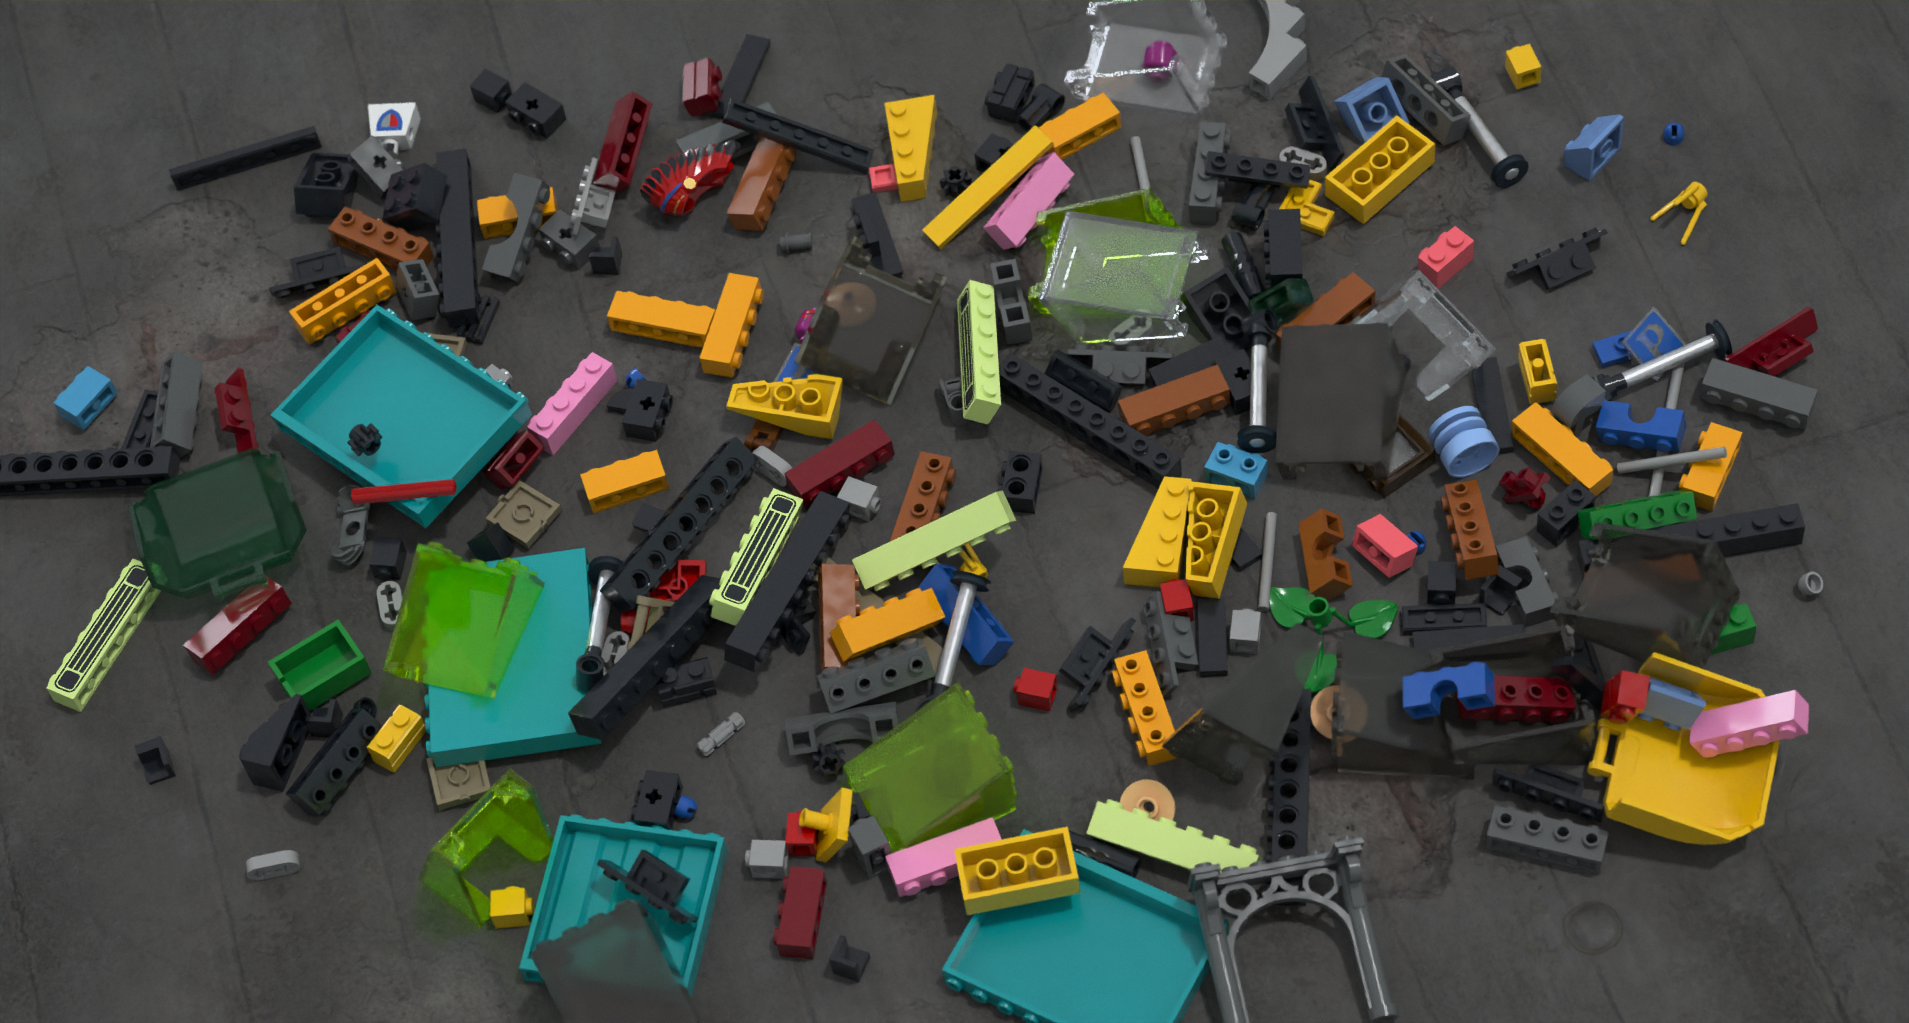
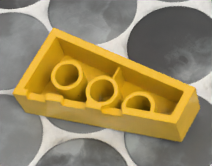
[885,95,937,202]
[1123,477,1192,587]
[1186,481,1247,599]

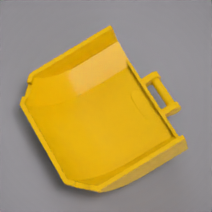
[1587,653,1780,845]

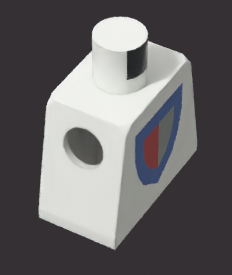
[368,103,420,159]

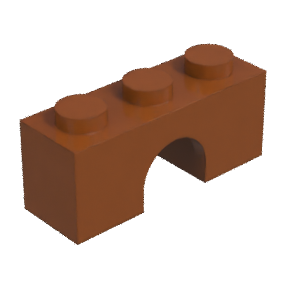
[1298,508,1353,601]

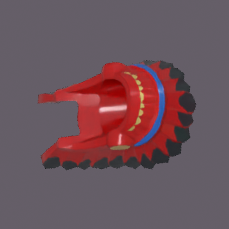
[640,140,736,216]

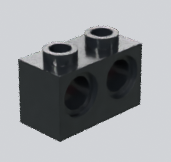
[997,451,1043,514]
[1536,480,1596,547]

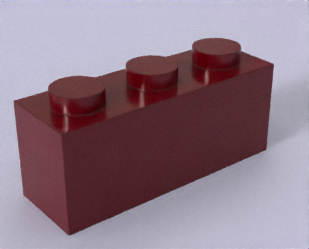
[773,866,828,959]

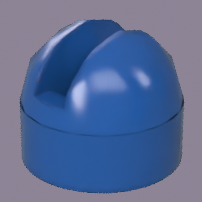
[1663,123,1685,145]
[625,368,646,388]
[1407,531,1426,555]
[674,795,698,819]

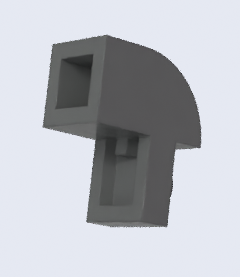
[1551,374,1606,438]

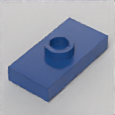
[1592,328,1653,368]

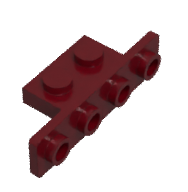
[1724,307,1818,376]
[214,368,258,466]

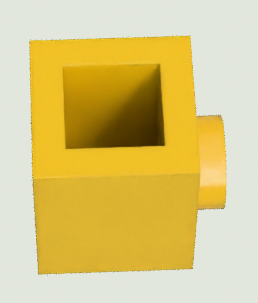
[1505,44,1541,90]
[490,886,534,929]

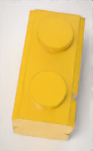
[1518,339,1557,404]
[367,705,426,773]

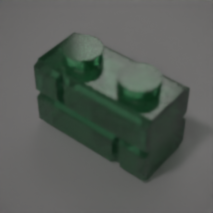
[1249,278,1314,323]

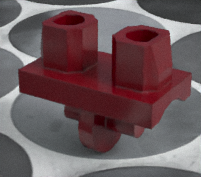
[1499,467,1551,508]

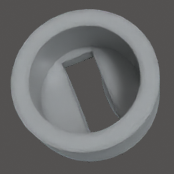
[1798,572,1823,595]

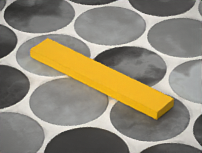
[922,125,1054,250]

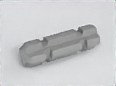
[697,712,745,756]

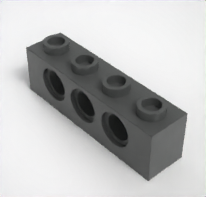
[1381,54,1471,145]

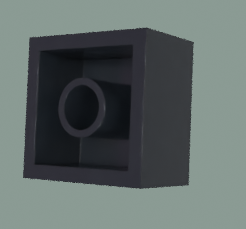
[382,163,447,231]

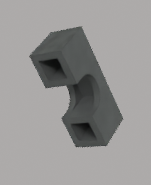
[990,259,1033,345]
[1495,536,1560,627]

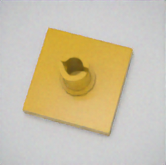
[799,787,853,863]

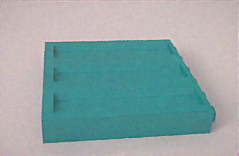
[519,814,728,1004]

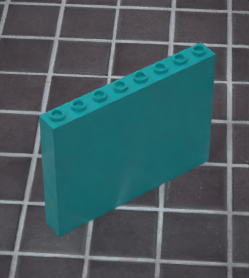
[270,305,532,528]
[421,548,601,767]
[942,829,1230,1023]

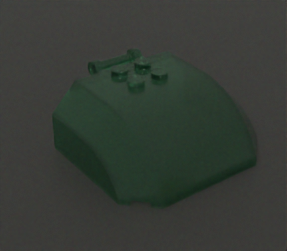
[128,449,307,602]

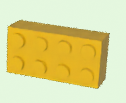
[1325,116,1435,224]
[954,827,1081,915]

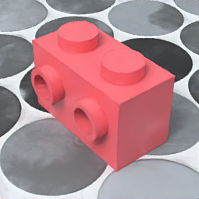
[1418,226,1474,290]
[1351,514,1418,578]

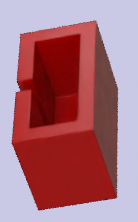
[1600,670,1650,724]

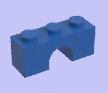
[1596,400,1687,453]
[1403,662,1495,720]

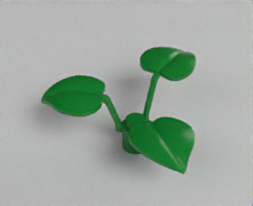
[1270,587,1399,693]

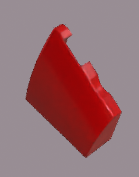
[649,560,707,608]

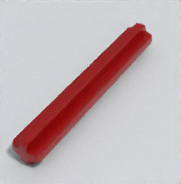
[351,479,457,504]

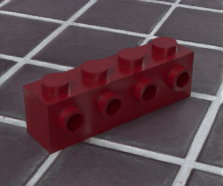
[592,91,653,194]
[784,419,895,509]
[183,574,292,675]
[1455,675,1576,724]

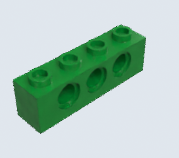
[1578,490,1697,540]

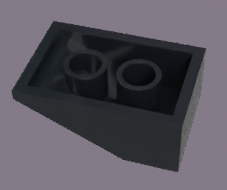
[294,152,358,218]
[1178,266,1256,354]
[239,694,311,792]

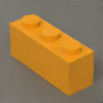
[1039,92,1121,160]
[477,187,558,239]
[1678,422,1743,512]
[580,450,669,514]

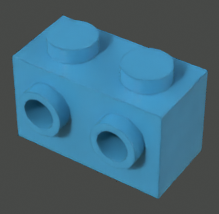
[54,366,118,431]
[1204,442,1268,499]

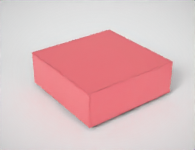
[869,164,898,193]

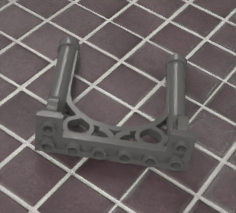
[1187,836,1399,1023]

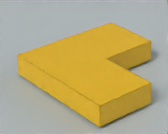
[1279,179,1335,237]

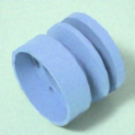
[1428,406,1500,478]

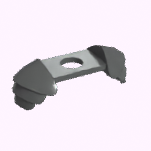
[330,484,370,565]

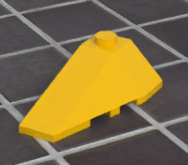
[726,374,843,439]

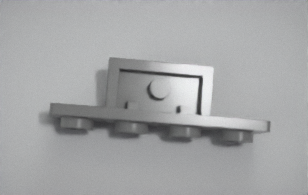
[570,158,615,235]

